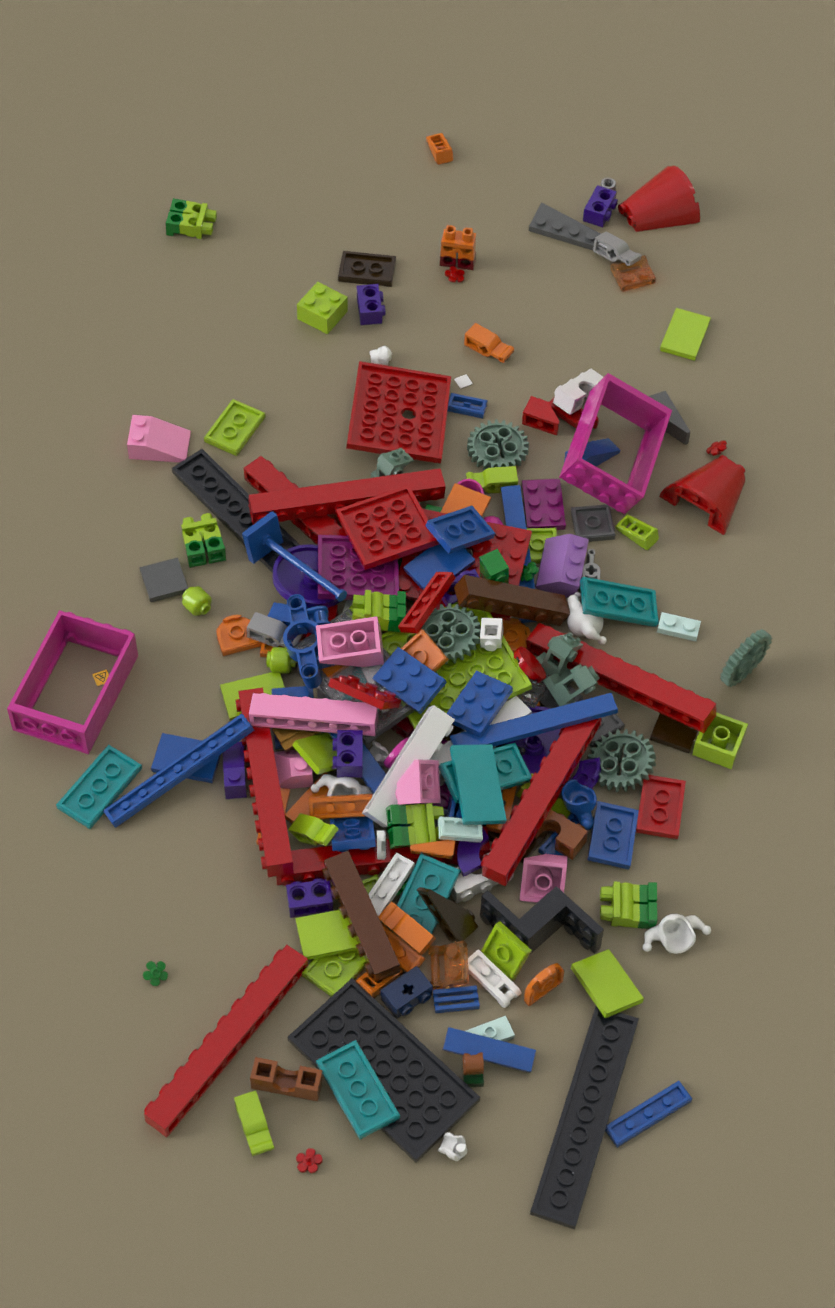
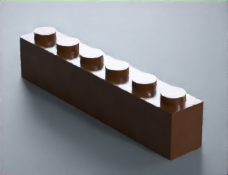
[454,575,570,626]
[322,851,400,982]

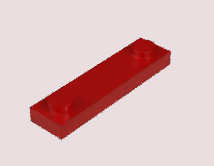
[398,572,456,633]

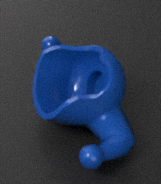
[562,780,597,830]

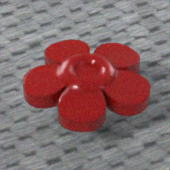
[444,266,465,283]
[706,440,727,456]
[296,1148,323,1173]

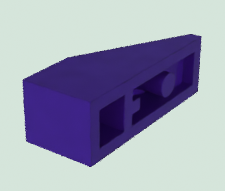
[223,741,247,799]

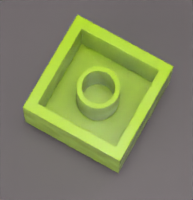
[297,281,348,334]
[692,712,748,769]

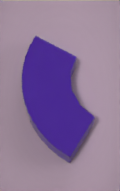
[570,757,601,789]
[457,828,489,877]

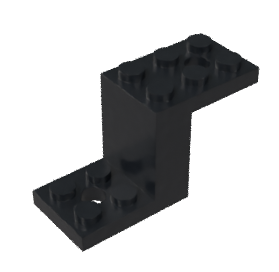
[480,886,604,954]

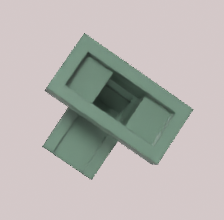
[371,448,414,478]
[536,632,583,686]
[543,664,600,706]

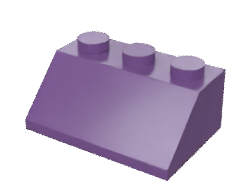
[535,534,589,598]

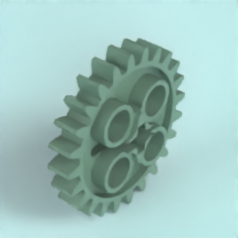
[467,419,529,470]
[415,603,481,664]
[720,629,772,687]
[588,729,656,792]

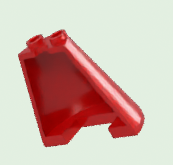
[618,165,700,232]
[659,455,745,535]

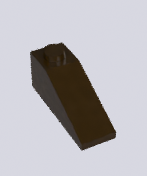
[417,887,478,944]

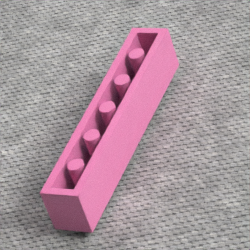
[249,693,379,736]

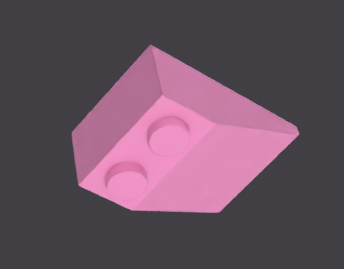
[127,415,191,463]
[316,616,384,667]

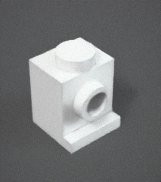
[480,618,503,651]

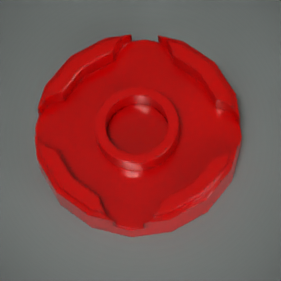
[514,646,546,683]

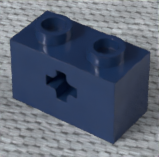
[381,966,433,1019]

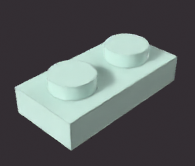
[657,612,701,641]

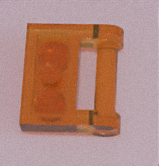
[610,255,656,292]
[428,940,469,991]

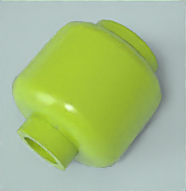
[182,586,212,616]
[266,647,297,674]

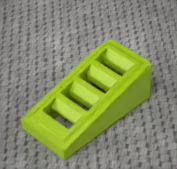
[615,514,659,550]

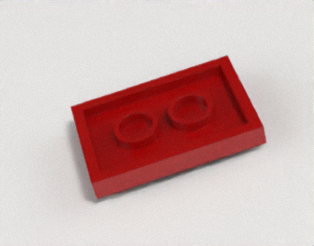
[328,675,402,710]
[636,775,686,840]

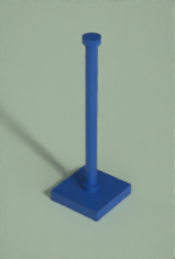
[242,511,347,602]

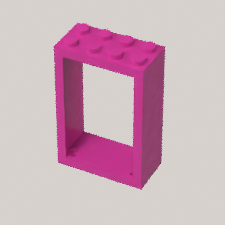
[559,373,672,514]
[7,610,138,754]

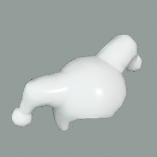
[567,592,607,645]
[311,774,373,796]
[643,914,711,954]

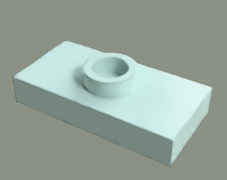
[438,816,483,842]
[466,1016,515,1042]

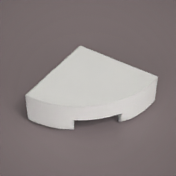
[377,830,386,860]

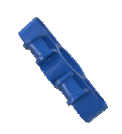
[283,594,334,689]

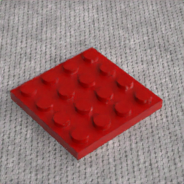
[336,485,439,570]

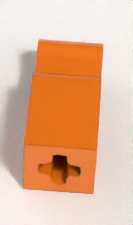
[464,323,514,363]
[378,901,436,956]

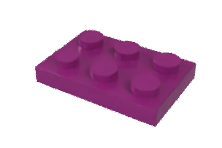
[521,479,566,530]

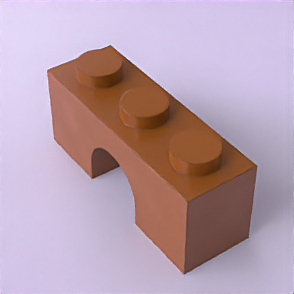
[535,810,588,860]
[250,1057,323,1101]

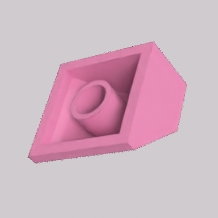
[274,750,313,789]
[395,759,441,805]
[520,854,567,903]

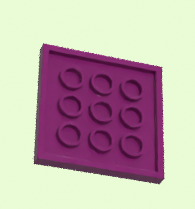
[318,535,399,600]

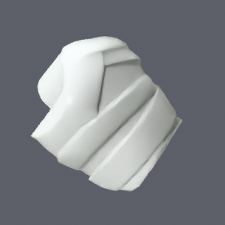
[370,346,392,366]
[369,740,389,766]
[438,1132,467,1161]

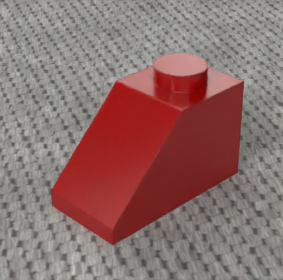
[522,396,560,436]

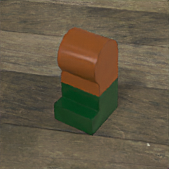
[462,1052,484,1087]

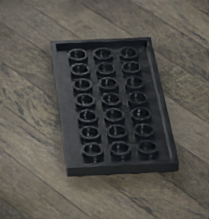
[287,978,480,1163]

